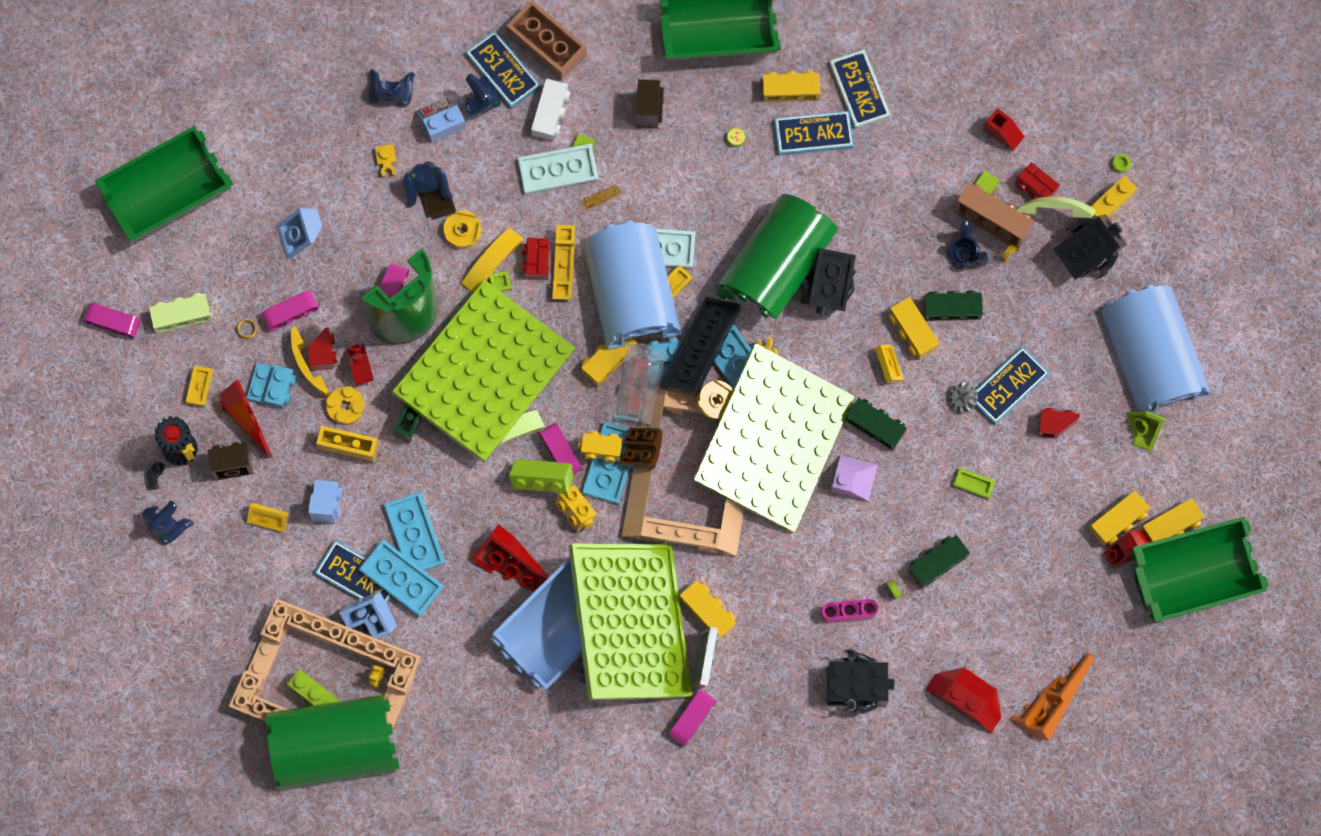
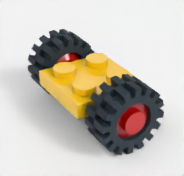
[154,416,198,466]

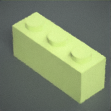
[149,293,212,333]

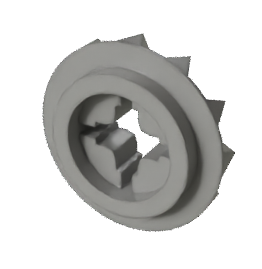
[948,382,978,413]

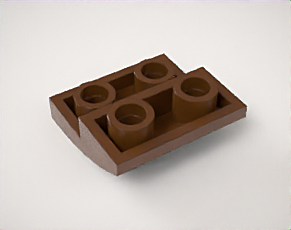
[620,427,662,469]

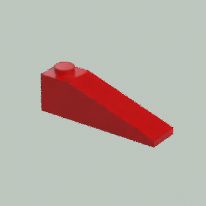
[218,380,273,458]
[471,524,549,592]

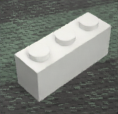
[531,79,571,141]

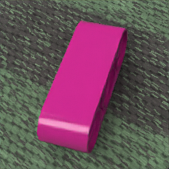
[379,263,409,299]
[261,290,319,332]
[83,303,141,339]
[539,423,582,475]
[821,599,878,623]
[669,689,717,747]

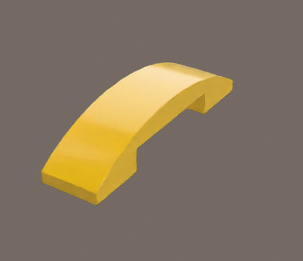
[552,225,575,300]
[461,228,524,293]
[291,326,330,398]

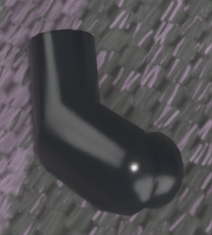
[147,462,165,490]

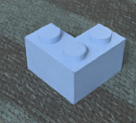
[309,480,343,524]
[340,591,397,639]

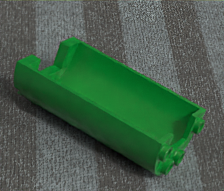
[660,0,781,61]
[94,126,234,244]
[716,194,839,319]
[362,248,438,344]
[1131,516,1268,623]
[266,695,399,790]

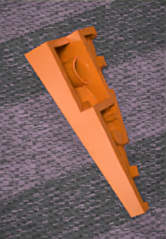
[1011,653,1094,741]

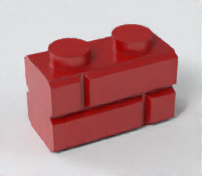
[1015,162,1060,200]
[522,237,550,280]

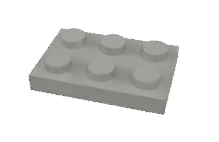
[691,626,719,691]

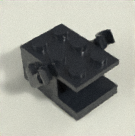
[1054,214,1127,280]
[800,248,856,315]
[827,648,895,714]

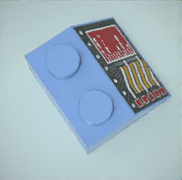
[416,96,466,143]

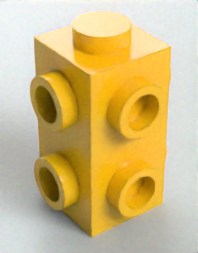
[578,431,622,463]
[555,485,597,532]

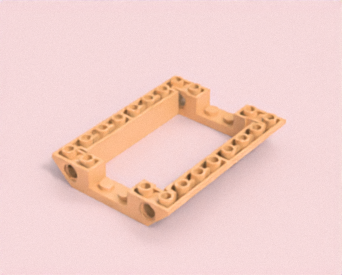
[622,388,744,556]
[229,598,421,728]

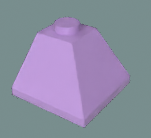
[831,455,877,501]

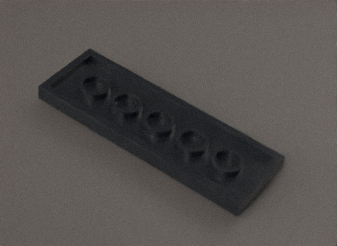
[660,297,741,397]

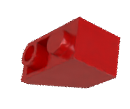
[984,108,1025,151]
[308,327,337,371]
[346,344,374,385]
[1038,408,1080,438]
[1103,530,1150,568]

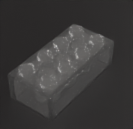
[613,343,666,428]

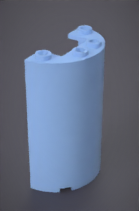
[583,221,682,350]
[1101,285,1211,413]
[491,556,582,690]

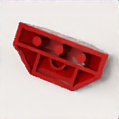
[925,667,1002,733]

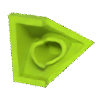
[1126,411,1165,451]

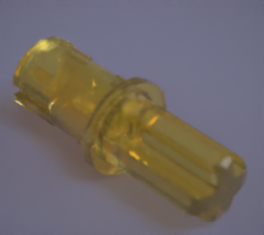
[583,185,621,210]

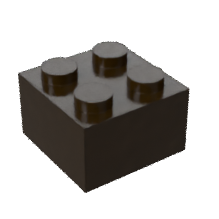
[636,79,664,128]
[208,441,254,481]

